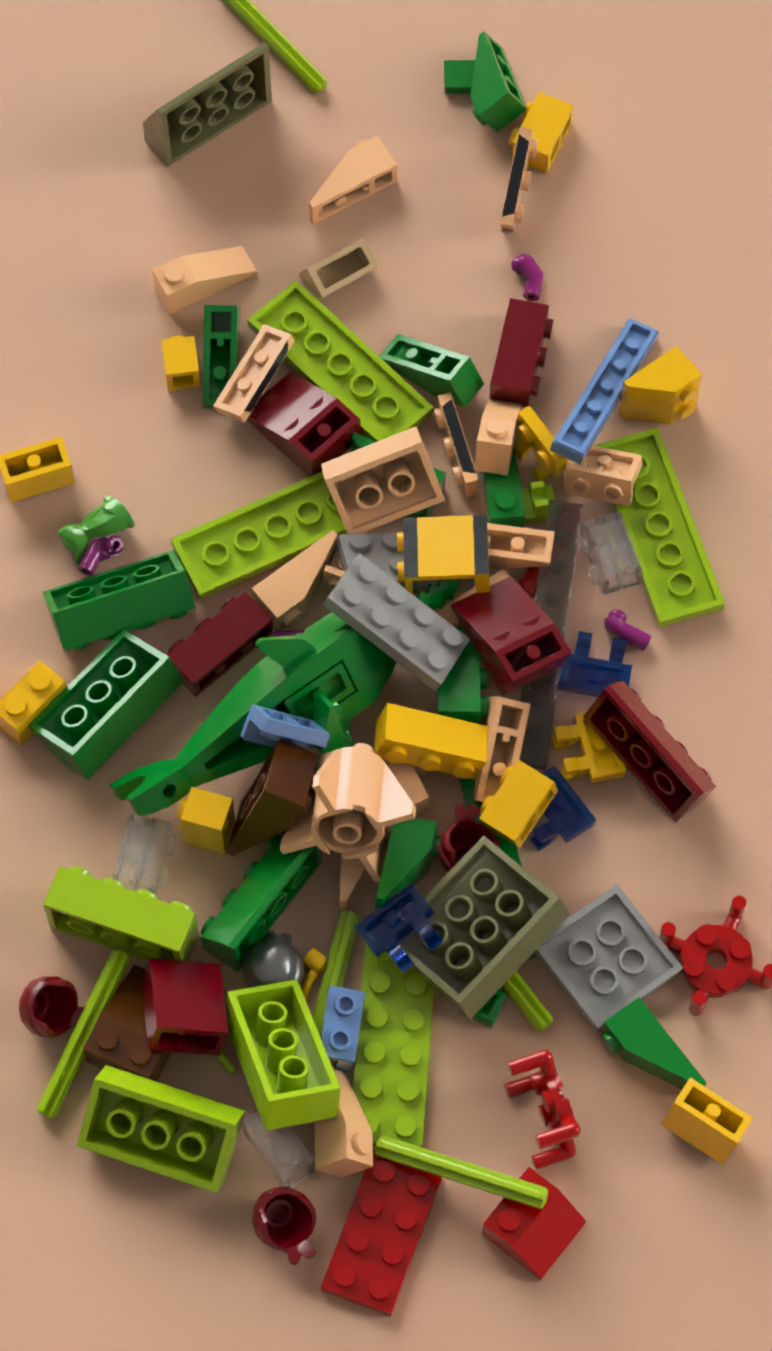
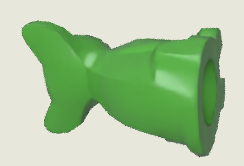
[58,495,135,564]

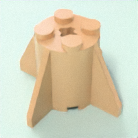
[280,743,416,882]

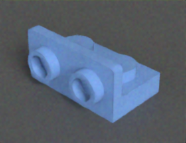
[241,704,330,750]
[321,986,365,1073]

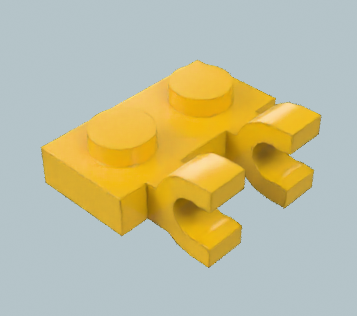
[514,406,568,484]
[551,712,626,784]

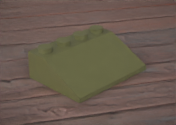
[143,42,272,167]
[384,835,569,1020]

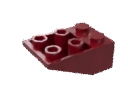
[247,371,361,477]
[451,576,572,695]

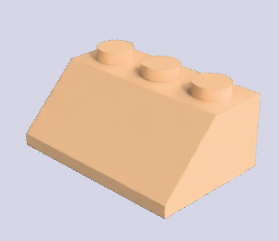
[321,426,445,534]

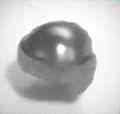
[242,931,304,988]

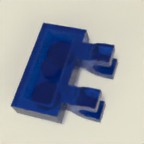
[557,631,633,697]
[531,765,596,851]
[354,883,443,973]

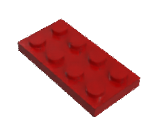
[321,1150,443,1317]

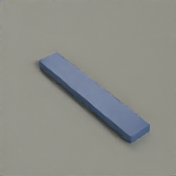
[550,318,659,464]

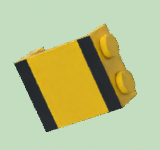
[397,515,490,594]

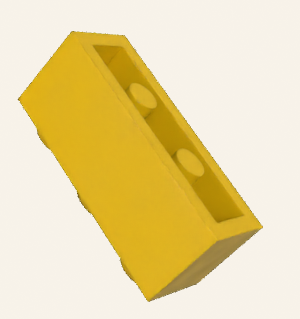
[374,703,488,779]

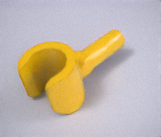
[302,948,327,1001]

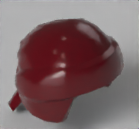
[438,804,499,872]
[19,976,84,1038]
[252,1186,317,1265]

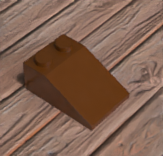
[226,739,318,856]
[83,965,171,1081]

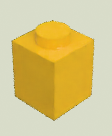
[161,335,201,391]

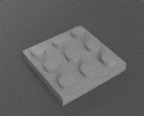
[534,884,683,1033]

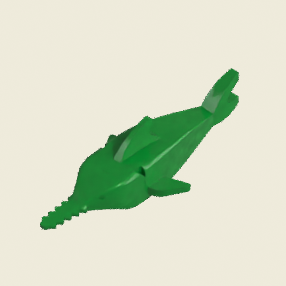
[109,579,459,817]

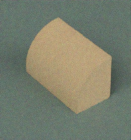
[299,238,379,299]

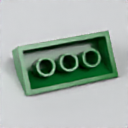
[43,550,196,651]
[28,629,183,780]
[200,830,322,972]

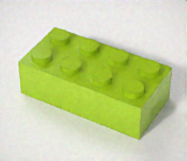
[43,866,199,962]
[226,980,341,1131]
[77,1065,245,1193]

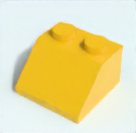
[619,346,702,424]

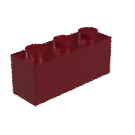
[489,298,554,407]
[167,592,274,697]

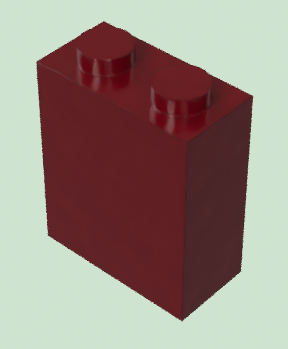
[141,958,229,1056]

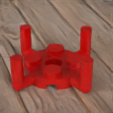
[659,896,772,1016]
[505,1050,581,1170]

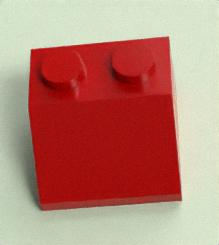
[482,1167,586,1280]

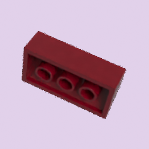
[583,680,716,823]

